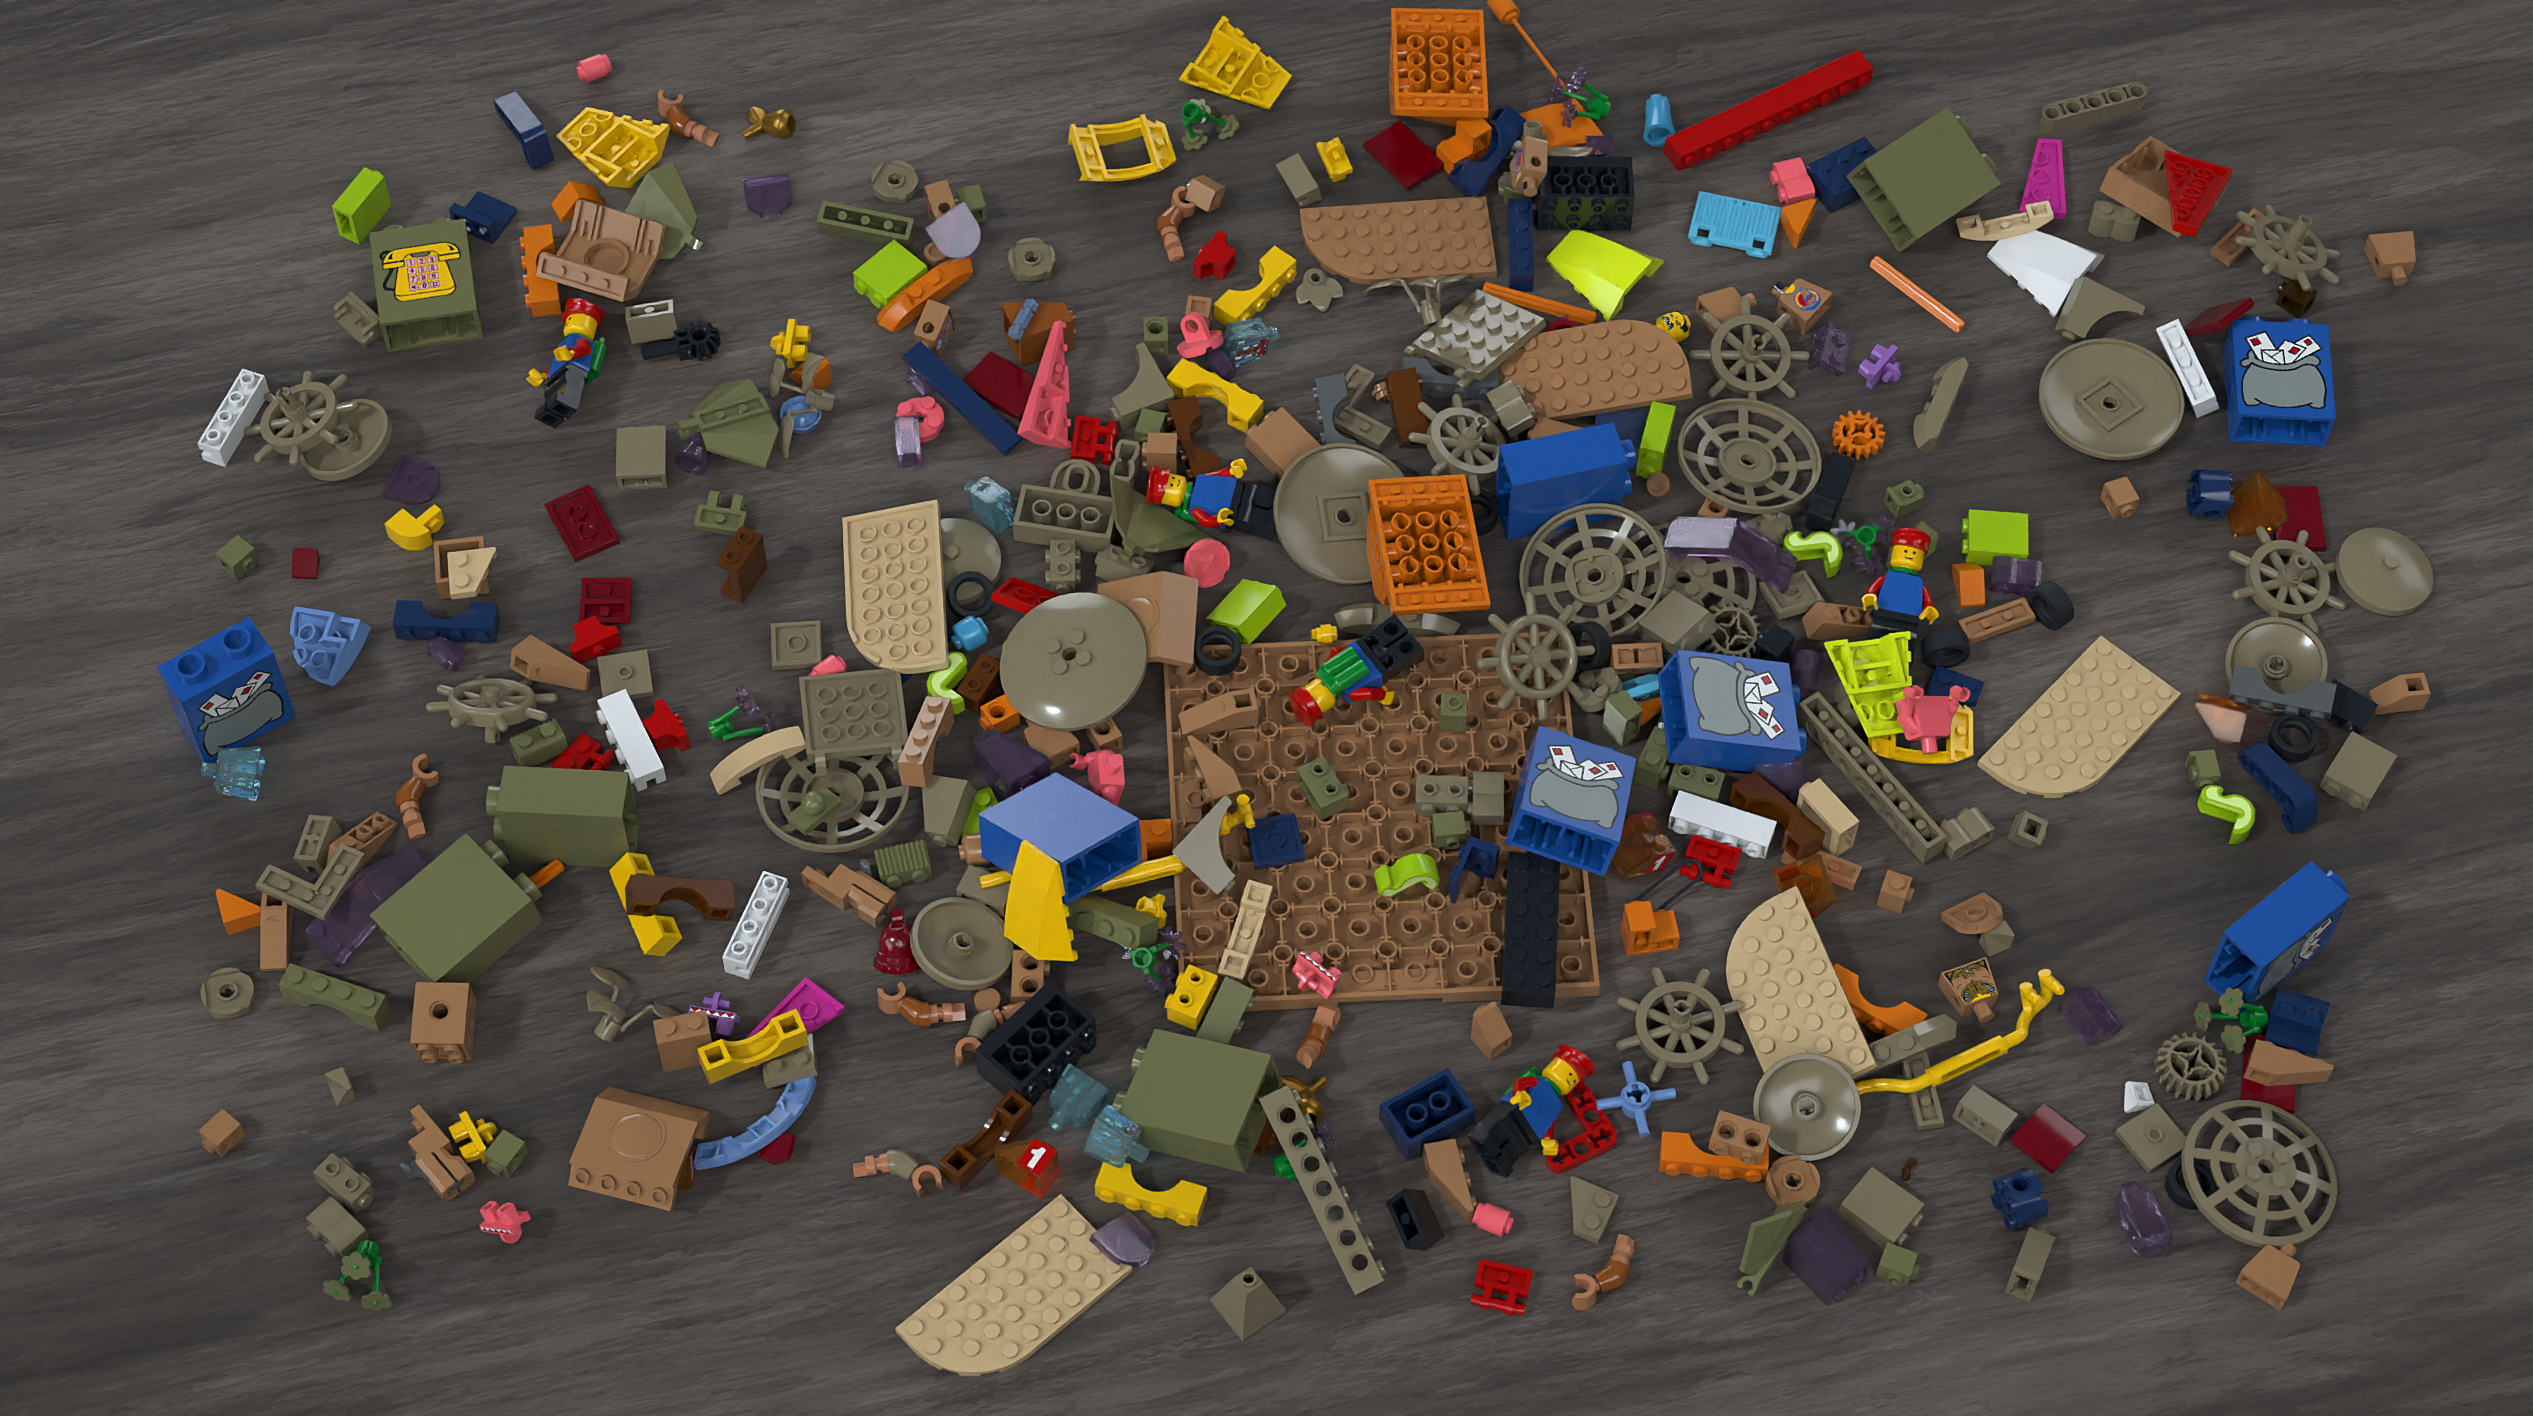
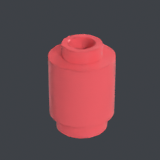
[576,54,612,83]
[808,655,847,676]
[1472,1202,1514,1237]

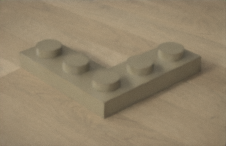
[1317,363,1392,450]
[255,843,365,921]

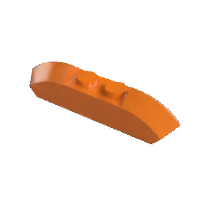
[876,258,973,332]

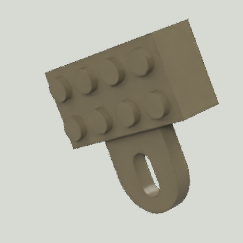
[1013,459,1117,553]

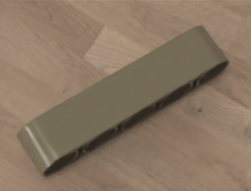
[2038,82,2147,134]

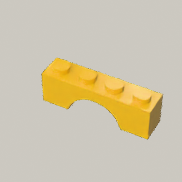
[1214,245,1297,333]
[1167,358,1264,433]
[609,852,682,956]
[697,1009,808,1084]
[1095,1157,1207,1227]

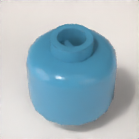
[950,615,989,652]

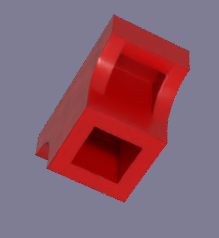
[1193,230,1236,280]
[569,615,622,664]
[642,698,690,752]

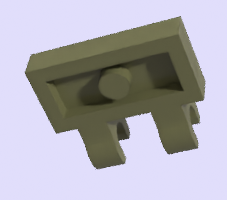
[693,490,748,536]

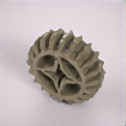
[1700,601,1762,659]
[2154,1032,2227,1102]

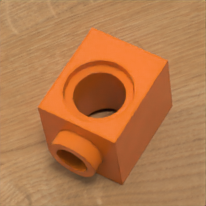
[979,694,1020,738]

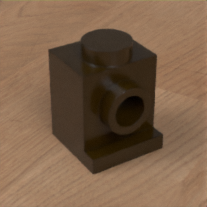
[2276,279,2318,318]

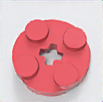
[896,396,945,443]

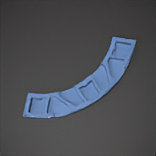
[693,1076,817,1170]

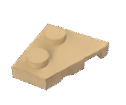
[447,547,497,600]

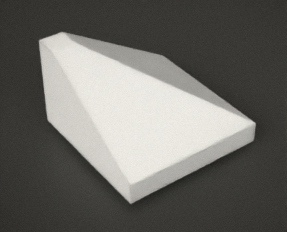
[2124,1081,2155,1113]

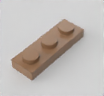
[2210,208,2265,267]
[1957,597,2036,645]
[1781,850,1862,891]

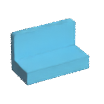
[1622,672,1661,702]

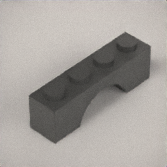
[1402,357,1499,401]
[1312,373,1357,445]
[2229,665,2337,721]

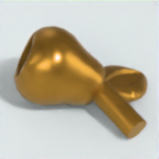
[742,106,796,140]
[1281,1075,1328,1127]

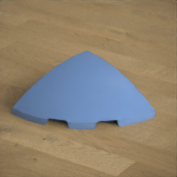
[290,606,371,687]

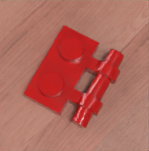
[1070,416,1119,466]
[549,732,615,771]
[1679,834,1742,890]
[1470,1259,1533,1316]

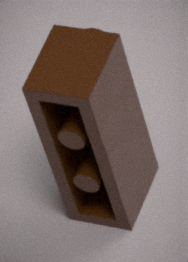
[1384,367,1431,447]

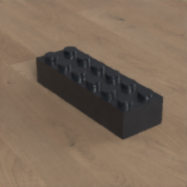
[1501,852,1560,1008]

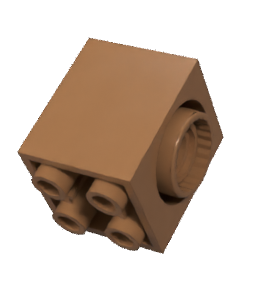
[410,982,477,1063]

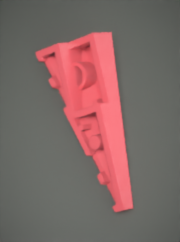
[1017,320,1072,449]

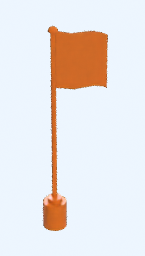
[1487,0,1610,149]

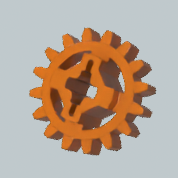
[1831,410,1885,460]

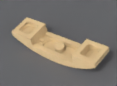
[1956,200,2054,241]
[710,726,806,795]
[1218,880,1273,981]

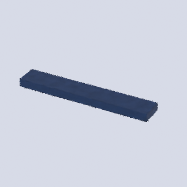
[903,341,1022,456]

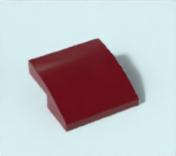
[579,577,632,624]
[2009,1104,2086,1174]

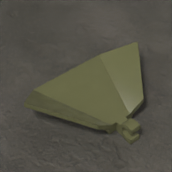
[625,161,708,260]
[678,379,779,469]
[1110,475,1215,562]
[1736,1200,1808,1296]

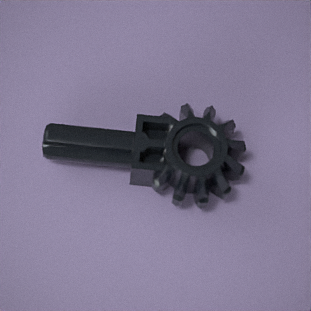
[641,320,721,362]

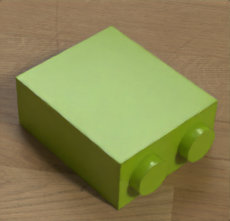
[332,167,391,244]
[853,240,928,309]
[1636,401,1676,479]
[1961,509,2029,568]
[1206,579,1287,644]

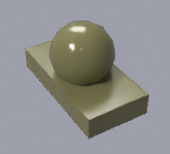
[787,786,842,836]

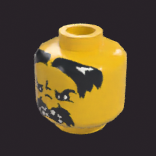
[1655,310,1691,343]

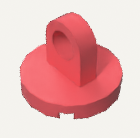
[1177,312,1224,358]
[1183,538,1230,588]

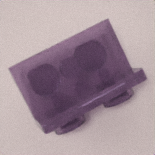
[1807,322,1852,377]
[2060,986,2123,1046]

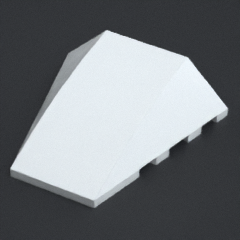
[1987,230,2105,318]

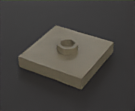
[1759,570,1825,620]
[770,620,822,670]
[597,649,654,699]
[2115,1103,2186,1174]

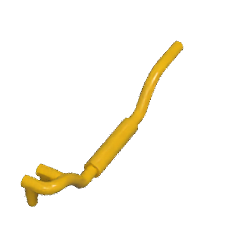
[979,794,1255,892]
[1855,969,2065,1095]

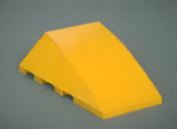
[1179,15,1292,110]
[556,107,670,188]
[1004,840,1078,961]

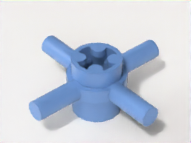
[1596,1061,1676,1137]

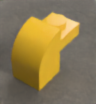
[384,504,445,551]

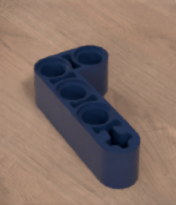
[493,91,554,170]
[2238,741,2318,834]

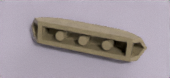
[1913,357,1969,453]
[1334,603,1460,637]
[1853,1014,1957,1082]

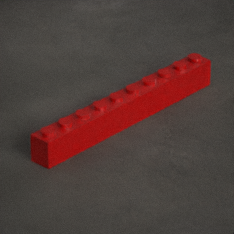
[1663,50,1874,172]

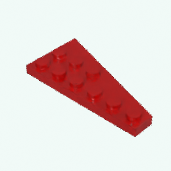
[2164,150,2233,237]

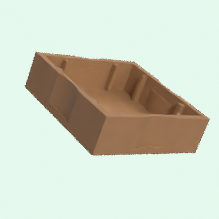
[2099,136,2229,238]

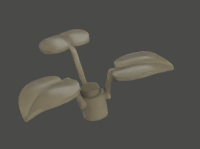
[1498,120,1593,193]
[1364,274,1474,325]
[768,352,834,459]
[587,964,681,1042]

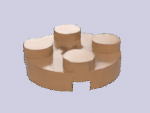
[1765,1156,1820,1206]

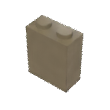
[616,425,668,490]
[1638,590,1718,655]
[2320,731,2398,812]
[1838,1167,1925,1249]

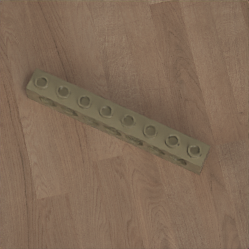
[1796,692,1947,864]
[1259,1085,1387,1296]

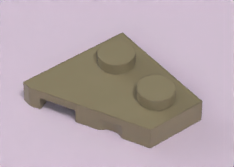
[763,1033,818,1088]
[1569,1176,1619,1244]

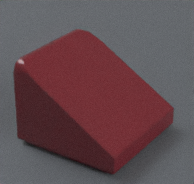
[292,548,321,579]
[760,1134,796,1166]

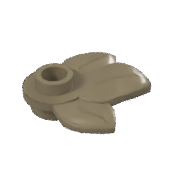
[1296,268,1343,313]

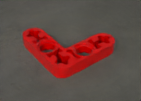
[1546,1084,1617,1174]

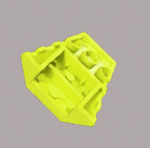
[1546,230,1664,321]
[1824,631,1912,738]

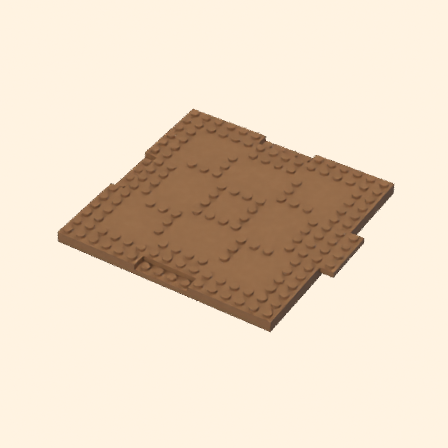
[1163,632,1600,1013]

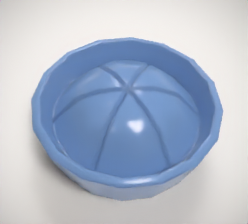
[780,396,822,434]

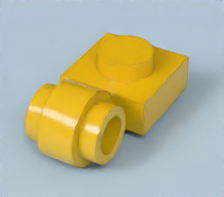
[1310,624,1338,645]

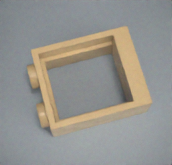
[1796,778,1859,857]

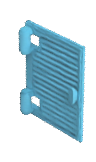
[1688,191,1781,259]

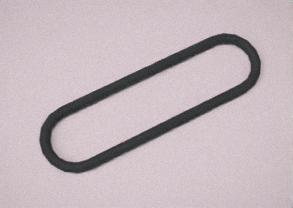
[1633,858,1703,910]

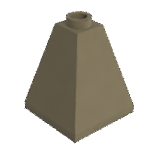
[1210,1267,1286,1342]

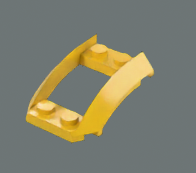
[1068,114,1176,182]
[1867,695,1973,764]

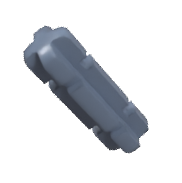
[1008,299,1038,340]

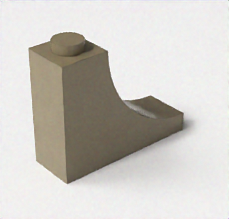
[2054,277,2146,342]
[1110,342,1175,430]
[1172,794,1236,895]

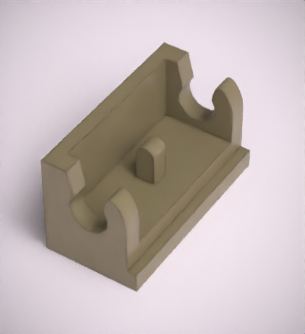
[1276,153,1322,207]
[334,291,383,348]
[293,815,343,875]
[1952,1085,2018,1147]

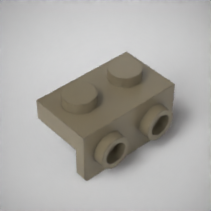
[1734,512,1794,559]

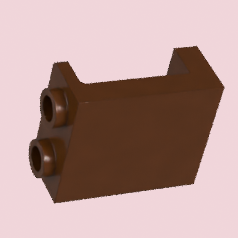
[716,526,768,604]

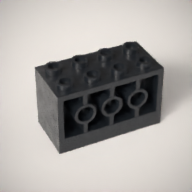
[1536,156,1635,231]
[975,980,1097,1107]

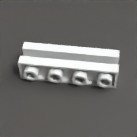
[2156,319,2219,418]
[198,369,269,467]
[596,689,666,792]
[1668,790,1777,859]
[722,871,790,979]

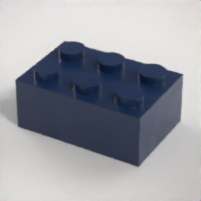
[1806,136,1877,213]
[1379,1068,1476,1160]

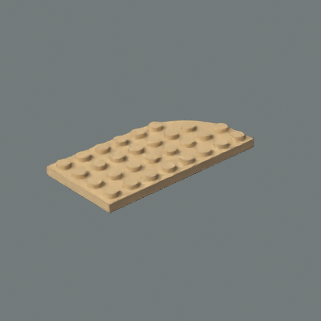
[842,499,949,674]
[1977,636,2181,798]
[1726,886,1878,1079]
[896,1194,1132,1376]

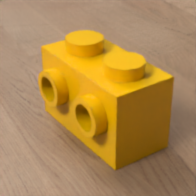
[1165,964,1218,1030]

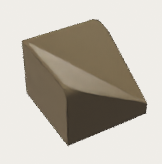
[1979,921,2015,956]
[325,1067,356,1106]

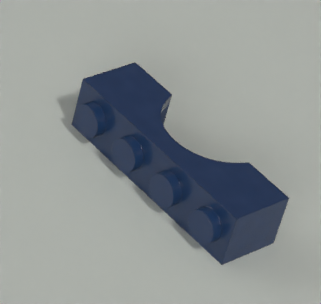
[1446,105,1526,196]
[1507,199,1534,292]
[393,600,500,643]

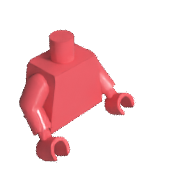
[1896,685,1970,755]
[1069,749,1125,806]

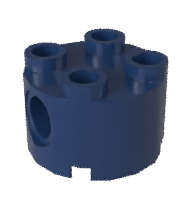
[2186,469,2234,519]
[1991,1167,2048,1230]

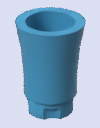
[1643,94,1675,146]

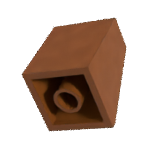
[1001,302,1077,367]

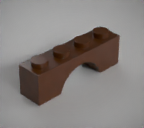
[1164,395,1222,487]
[1729,771,1825,863]
[625,873,735,921]
[939,1089,1033,1191]

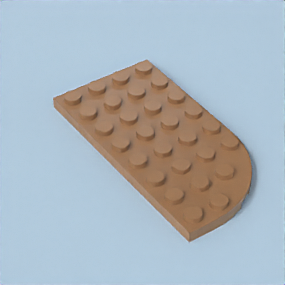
[1300,196,1497,285]
[1498,320,1694,430]

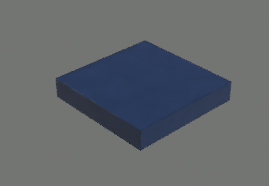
[1244,813,1306,870]

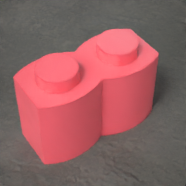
[1770,157,1815,206]

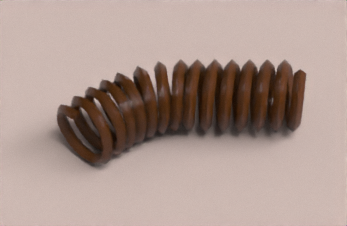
[1902,1157,1917,1181]

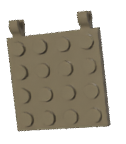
[1404,289,1546,388]
[799,668,908,778]

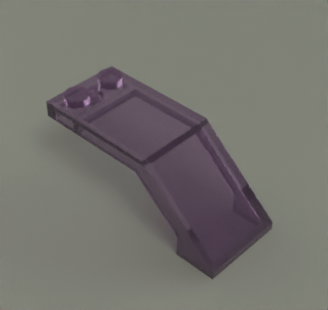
[1662,517,1797,594]
[302,845,429,968]

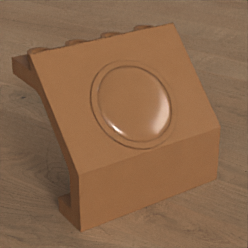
[536,199,667,302]
[1097,571,1199,676]
[568,1087,710,1211]

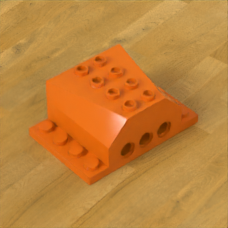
[1389,8,1489,127]
[1366,474,1491,616]

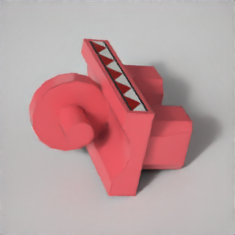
[1292,951,1342,1000]
[479,1201,531,1243]

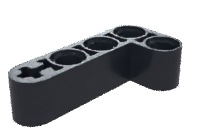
[1805,451,1856,533]

